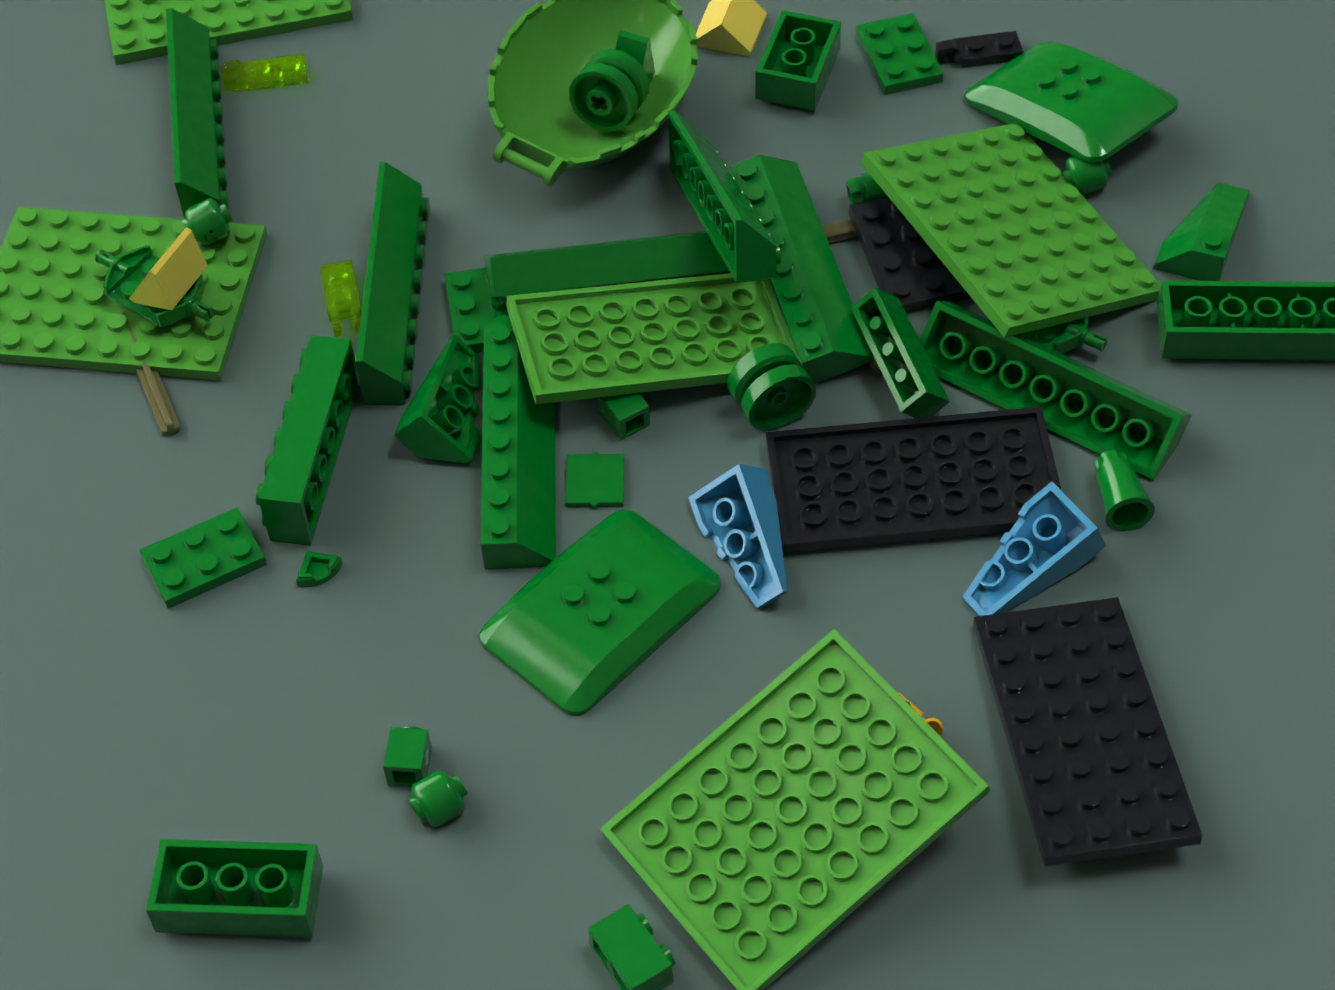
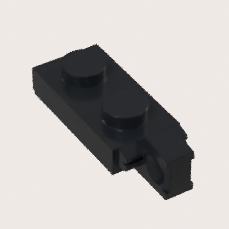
[935,31,1023,68]

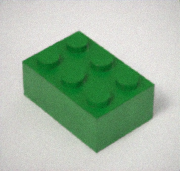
[755,10,841,111]

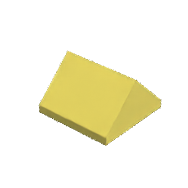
[696,0,767,57]
[129,227,208,311]

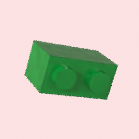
[588,904,675,990]

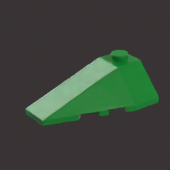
[1154,182,1250,281]
[394,334,479,463]

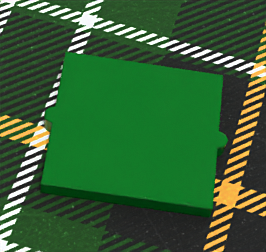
[565,451,625,510]

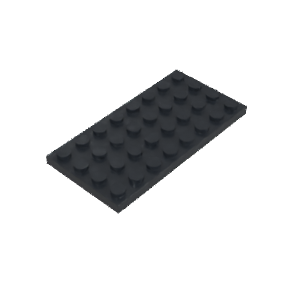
[766,407,1062,553]
[973,597,1202,867]

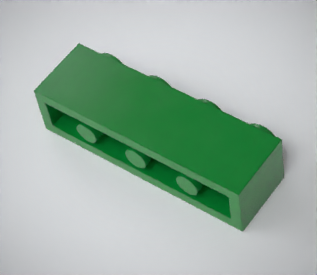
[851,287,950,418]

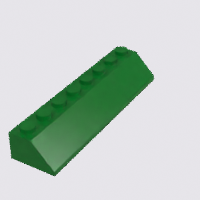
[166,8,229,219]
[668,110,781,283]
[729,155,874,384]
[356,162,430,405]
[484,231,730,303]
[920,301,1192,480]
[481,324,556,570]

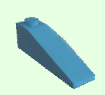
[688,464,788,609]
[962,481,1106,616]

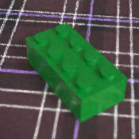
[146,839,323,938]

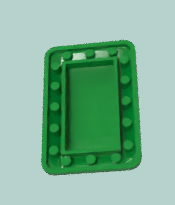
[965,41,1178,162]
[479,509,721,716]

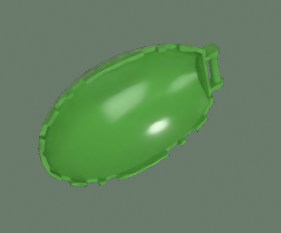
[487,0,698,187]

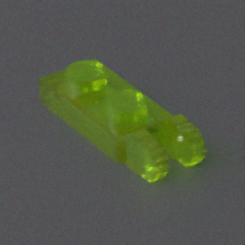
[221,53,308,92]
[319,260,361,337]

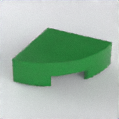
[296,551,343,587]

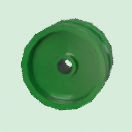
[569,49,649,132]
[727,343,816,431]

